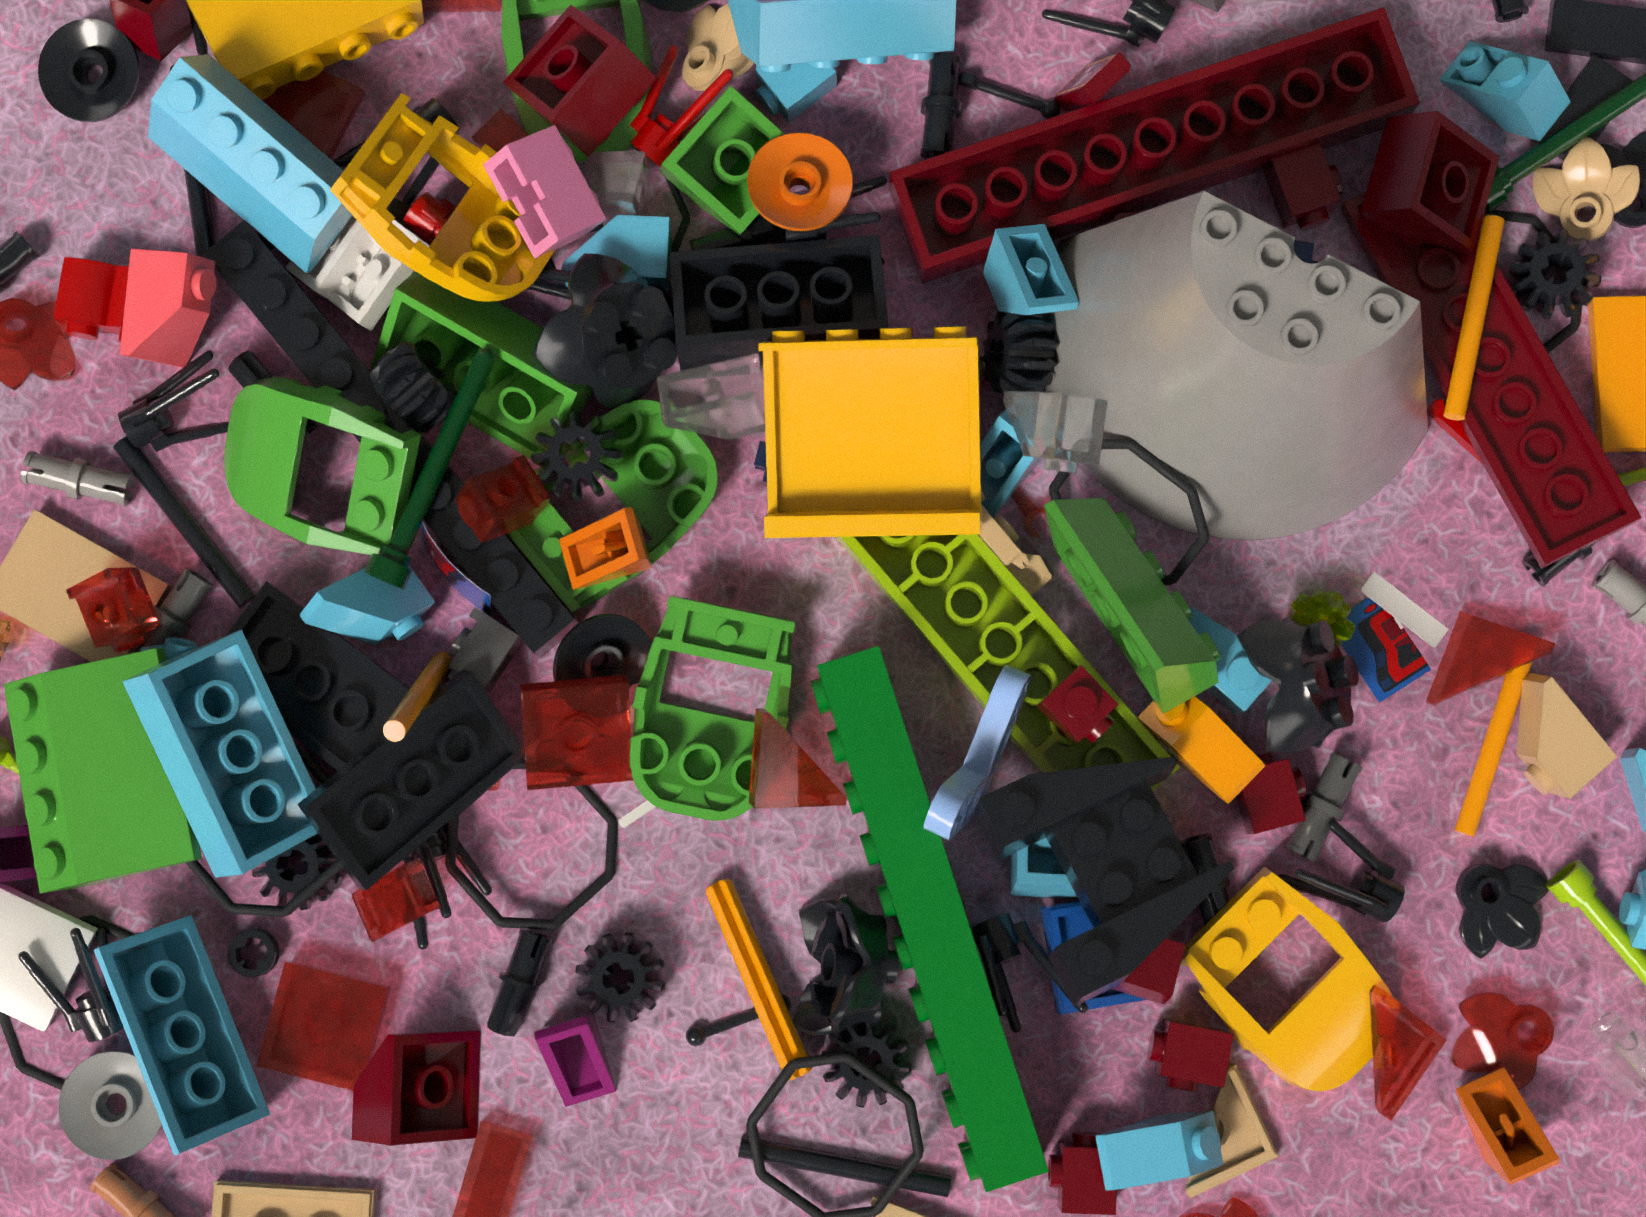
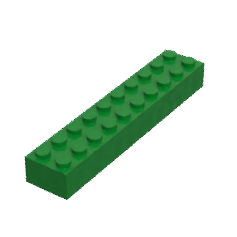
[810,646,1049,1192]

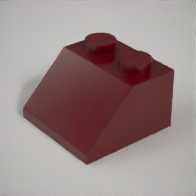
[503,4,657,157]
[1361,110,1500,253]

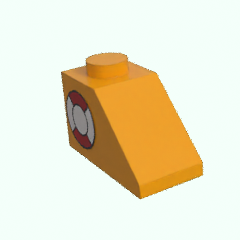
[1137,696,1265,804]

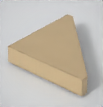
[1184,1064,1279,1198]

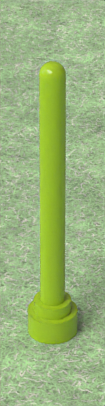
[1546,860,1646,986]

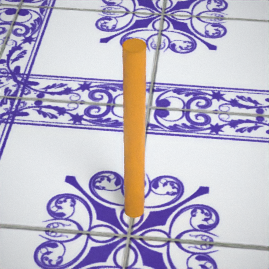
[1443,215,1505,421]
[1454,632,1540,837]
[383,651,452,742]

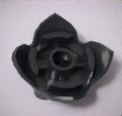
[533,253,677,409]
[1237,617,1359,755]
[792,893,899,1036]

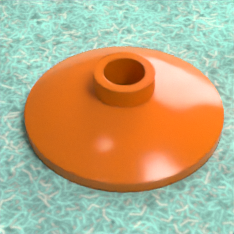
[747,133,853,231]

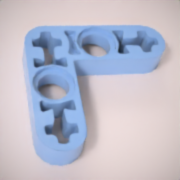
[924,664,1032,840]

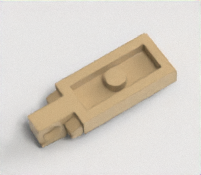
[978,491,1052,595]

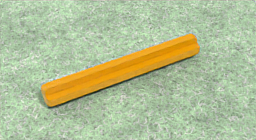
[706,878,812,1080]

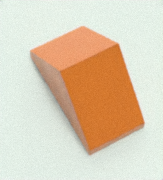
[559,507,652,590]
[1456,1067,1560,1185]

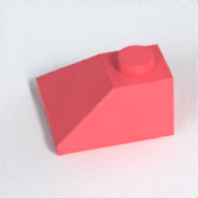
[120,249,216,367]

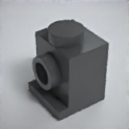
[447,607,524,692]

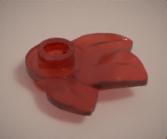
[0,298,76,390]
[1451,992,1554,1091]

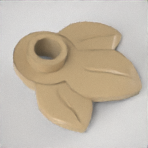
[682,3,754,91]
[1533,137,1640,241]

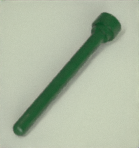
[1485,73,1646,214]
[364,348,496,590]

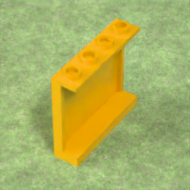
[185,0,425,100]
[759,326,982,538]

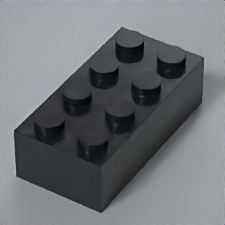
[670,235,889,375]

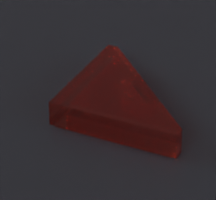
[1426,611,1556,707]
[749,708,847,809]
[1369,985,1447,1121]

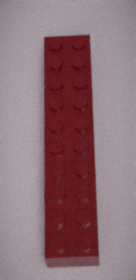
[889,7,1420,284]

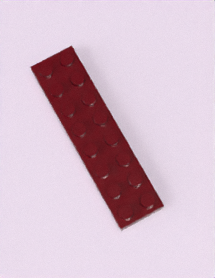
[1341,192,1642,569]

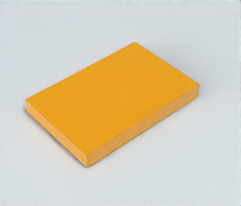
[1588,296,1646,452]

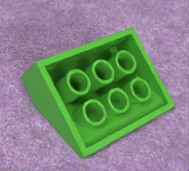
[4,648,202,894]

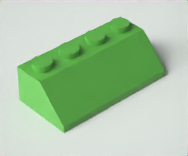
[371,271,594,459]
[1044,498,1221,714]

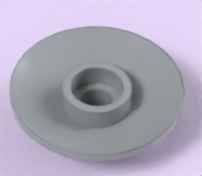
[58,1051,162,1160]

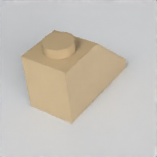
[1516,673,1617,799]

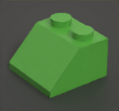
[660,85,785,235]

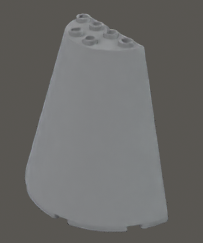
[1044,191,1428,541]

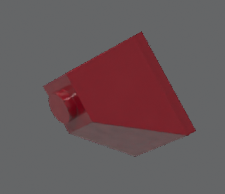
[351,1030,481,1146]

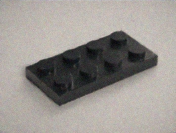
[226,581,410,771]
[297,670,527,891]

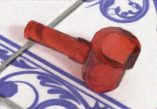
[1011,487,1047,539]

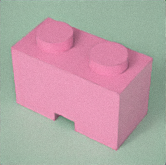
[483,125,606,259]

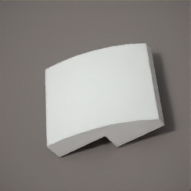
[286,215,430,331]
[0,883,98,1032]

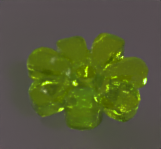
[1289,590,1356,646]

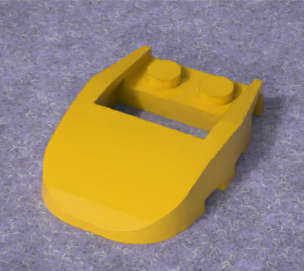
[330,93,555,302]
[1181,867,1395,1091]

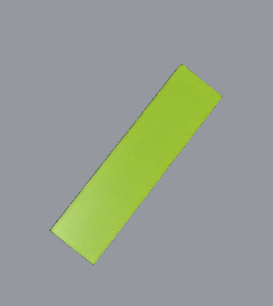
[836,534,1180,791]

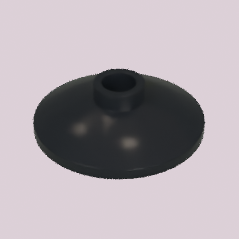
[38,19,140,122]
[553,614,652,715]

